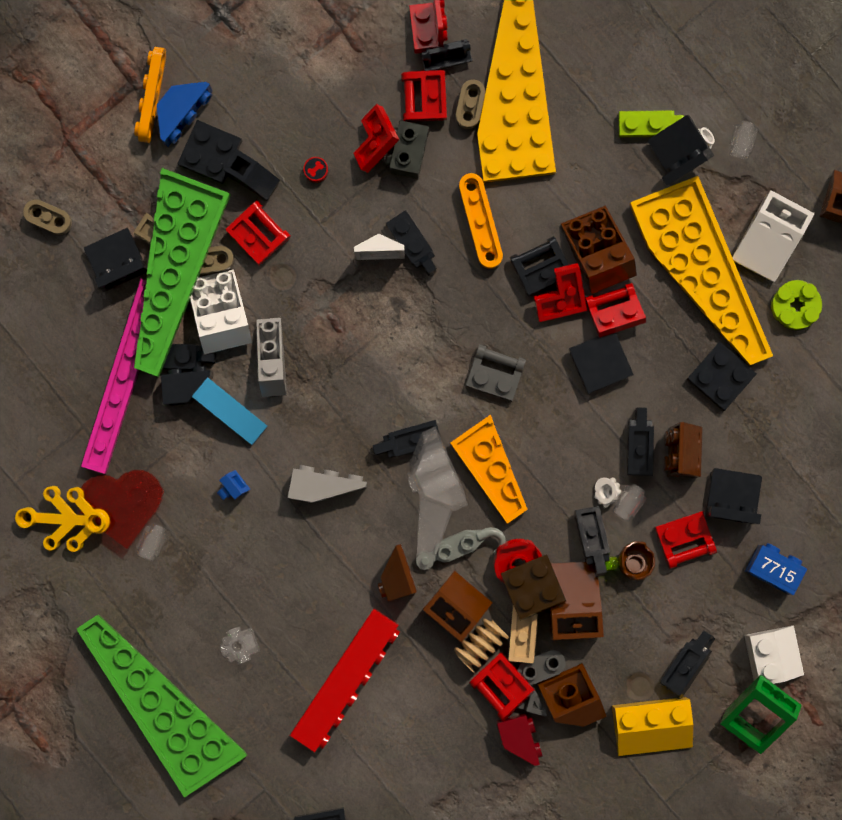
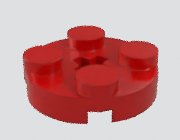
[493,539,542,583]

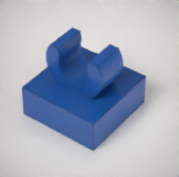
[217,470,250,500]

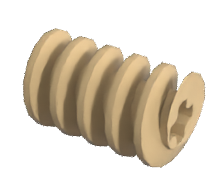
[454,618,509,672]

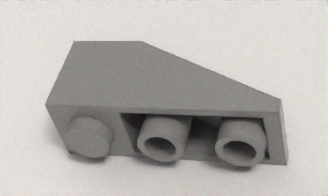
[257,318,287,397]
[288,465,367,503]

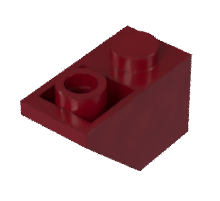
[496,713,543,766]

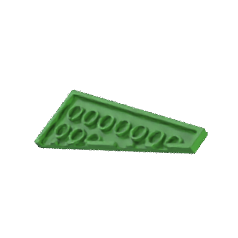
[134,168,231,377]
[77,615,247,798]

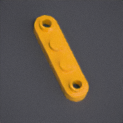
[134,47,166,143]
[459,173,503,269]

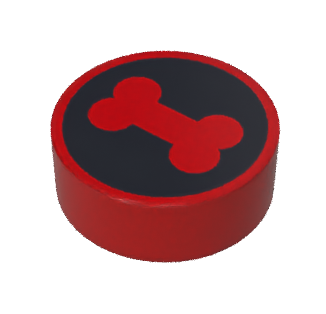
[304,157,328,183]

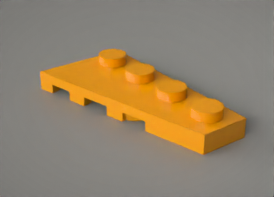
[450,414,528,524]

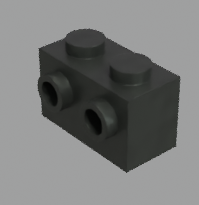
[386,121,429,179]

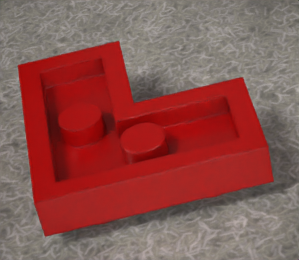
[353,104,400,173]
[534,263,587,322]

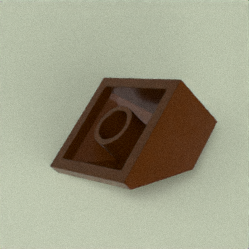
[378,544,417,601]
[537,663,607,727]

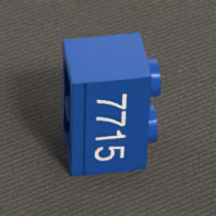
[745,543,807,595]

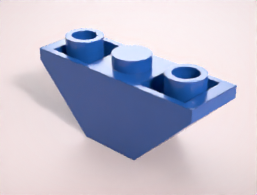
[157,82,213,147]

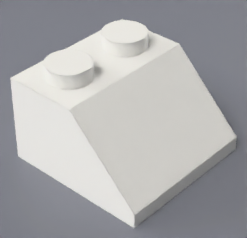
[744,625,804,684]

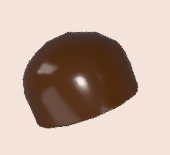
[617,541,655,581]

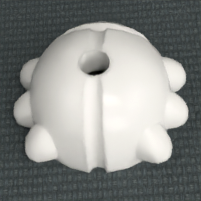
[594,477,622,508]

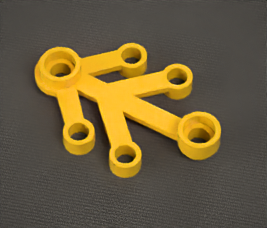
[15,486,110,552]

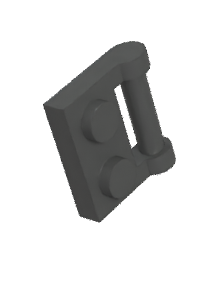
[466,344,526,401]

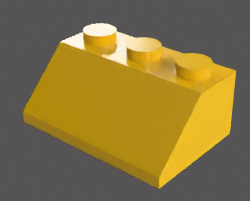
[612,697,693,756]

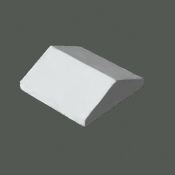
[354,234,405,260]

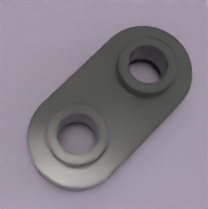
[517,650,566,685]

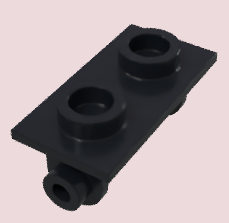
[421,39,473,71]

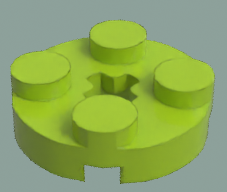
[771,280,822,330]

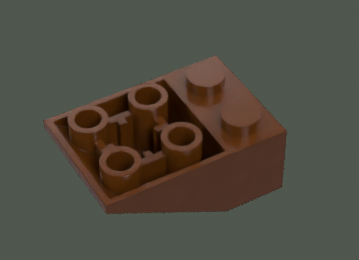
[561,205,637,294]
[664,422,702,478]
[549,562,604,640]

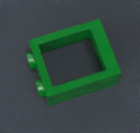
[720,675,802,754]

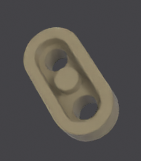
[456,80,485,129]
[23,200,72,235]
[199,246,234,275]

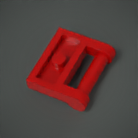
[401,70,447,123]
[225,201,291,266]
[585,283,646,338]
[654,511,717,569]
[469,653,536,721]

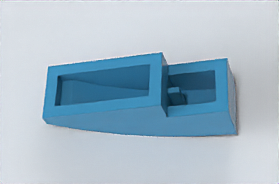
[192,377,268,445]

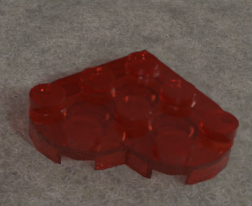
[80,470,164,549]

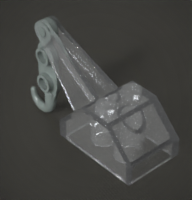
[407,427,506,570]

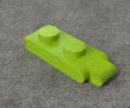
[618,110,684,138]

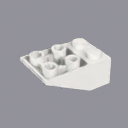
[732,191,814,282]
[190,269,252,354]

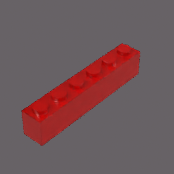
[290,608,400,752]

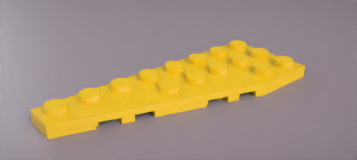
[477,0,556,183]
[629,176,773,366]

